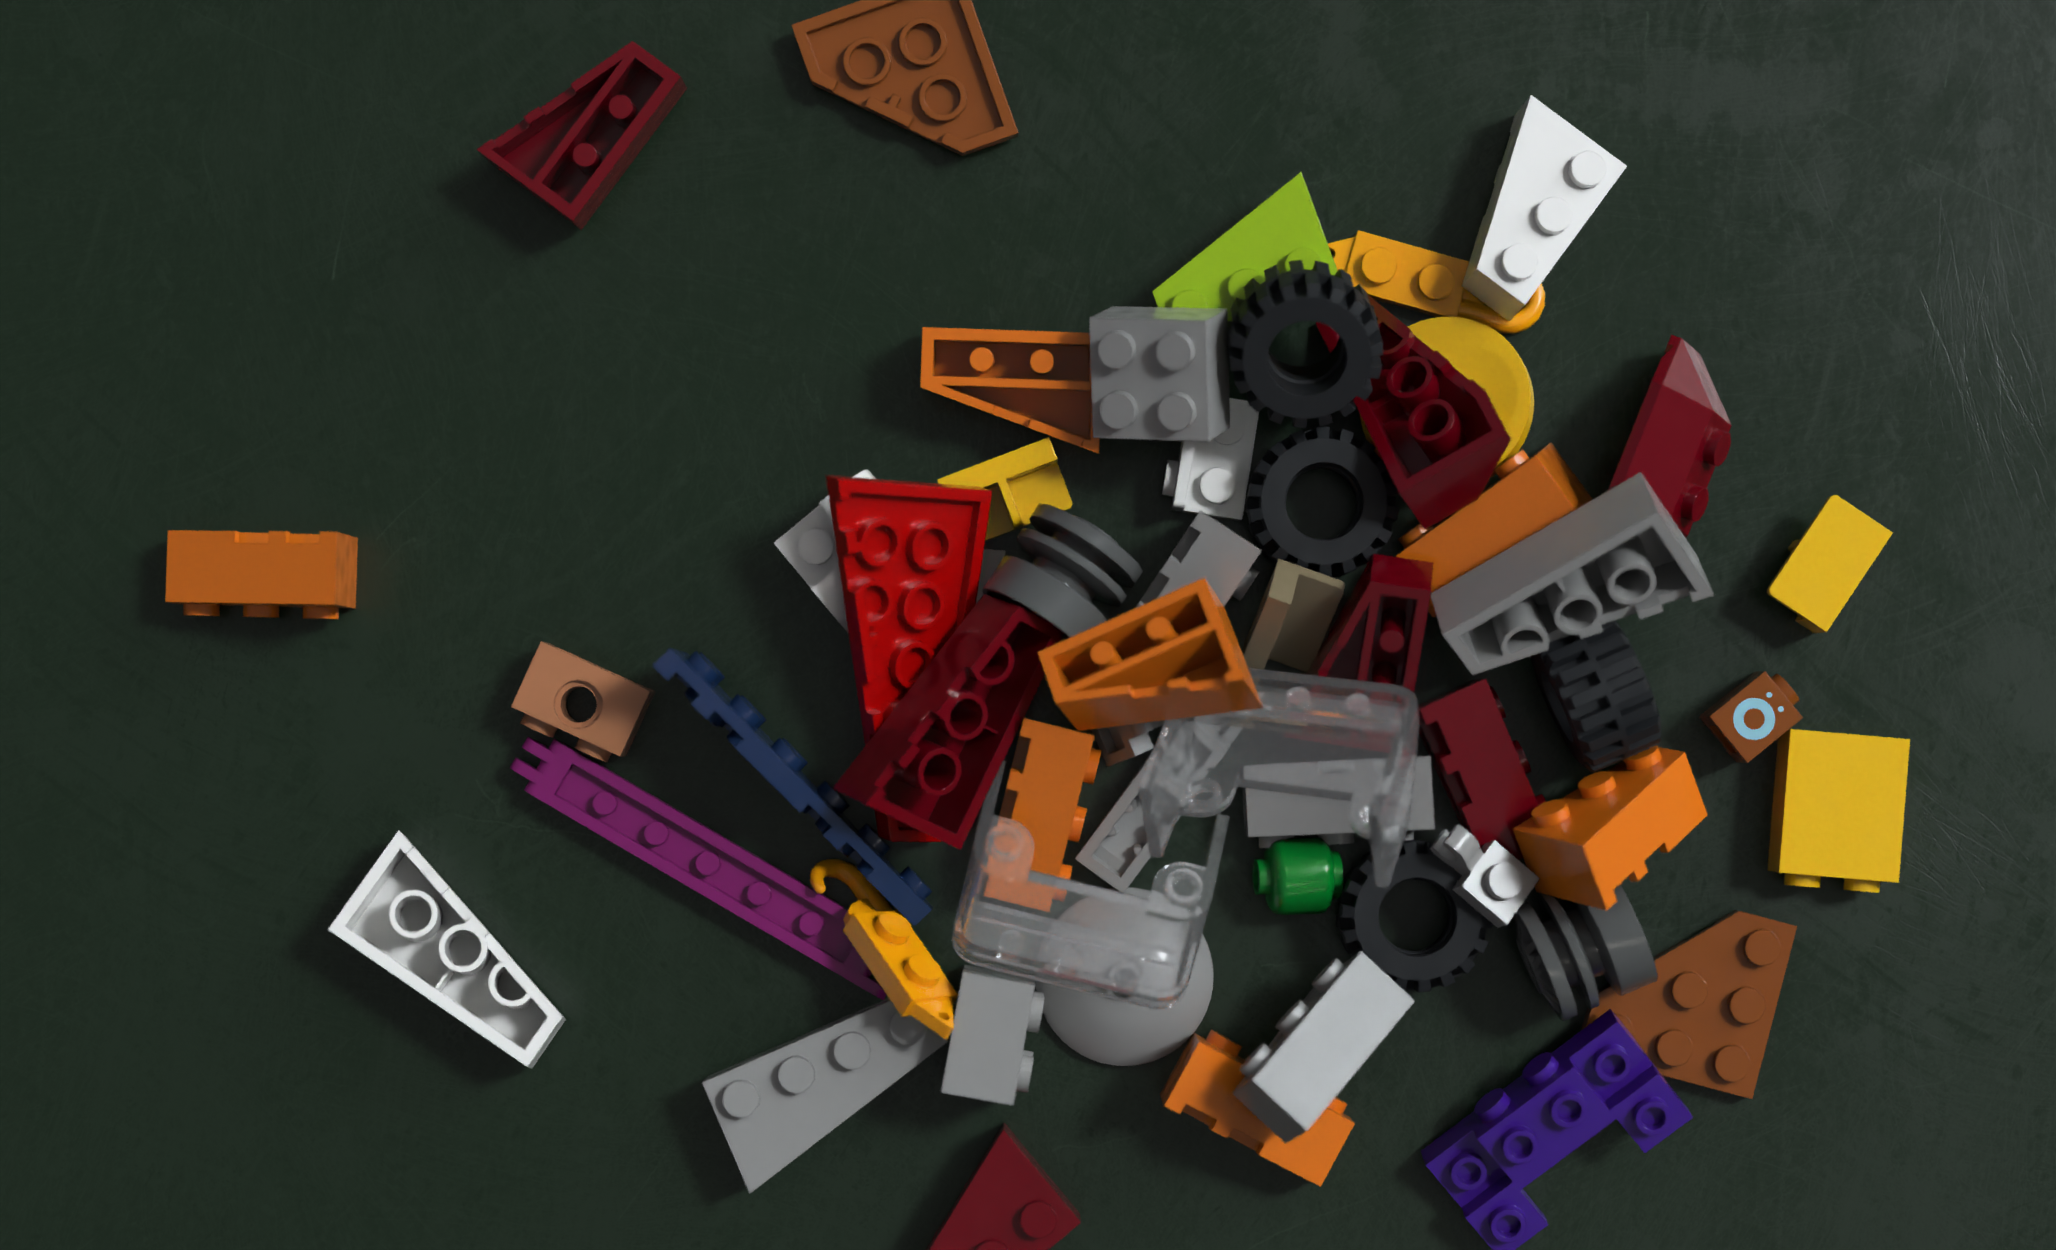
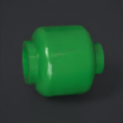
[1252,837,1343,915]

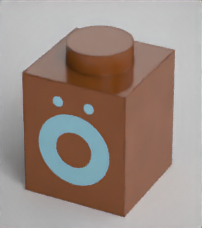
[1699,671,1803,763]

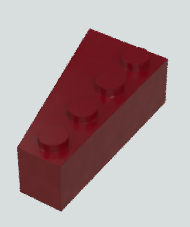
[832,594,1064,850]

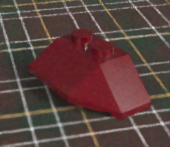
[1608,335,1732,537]

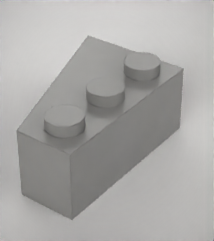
[1135,511,1262,608]
[1241,755,1435,848]
[1232,951,1415,1144]

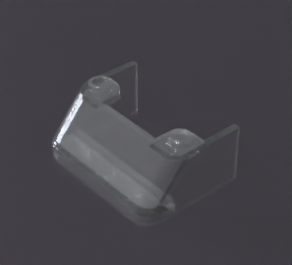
[1138,668,1420,888]
[951,761,1230,1010]

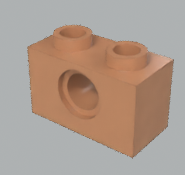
[511,641,655,762]

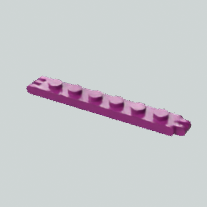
[509,737,887,1000]

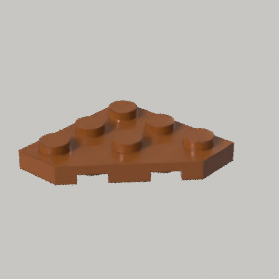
[791,0,1019,156]
[1581,910,1797,1099]

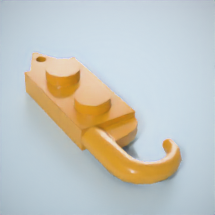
[1328,230,1545,334]
[810,859,958,1039]

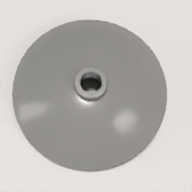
[1035,887,1214,1066]

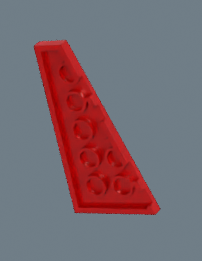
[825,475,992,842]

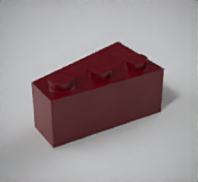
[476,41,687,230]
[1284,554,1433,755]
[1410,678,1547,860]
[925,1123,1081,1250]

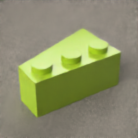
[1152,172,1338,321]

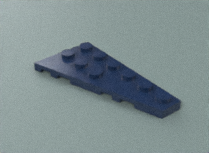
[652,648,933,927]

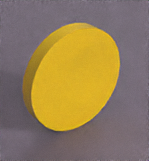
[1359,316,1534,478]

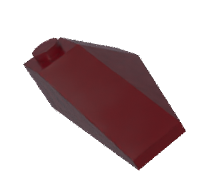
[1315,295,1511,529]

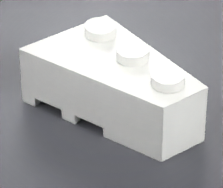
[1462,95,1627,322]

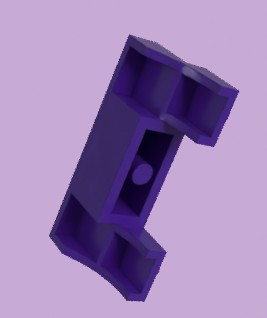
[1420,1009,1693,1250]

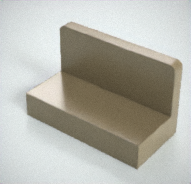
[1241,558,1345,687]

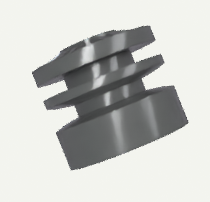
[982,503,1143,642]
[1513,885,1658,1021]

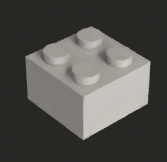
[1089,306,1230,442]
[941,965,1045,1105]

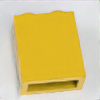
[1767,729,1910,893]

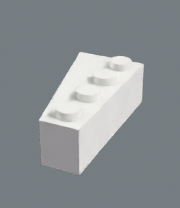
[328,830,566,1069]

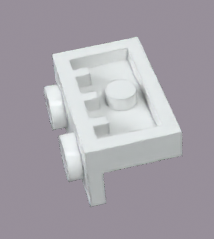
[1162,398,1259,521]

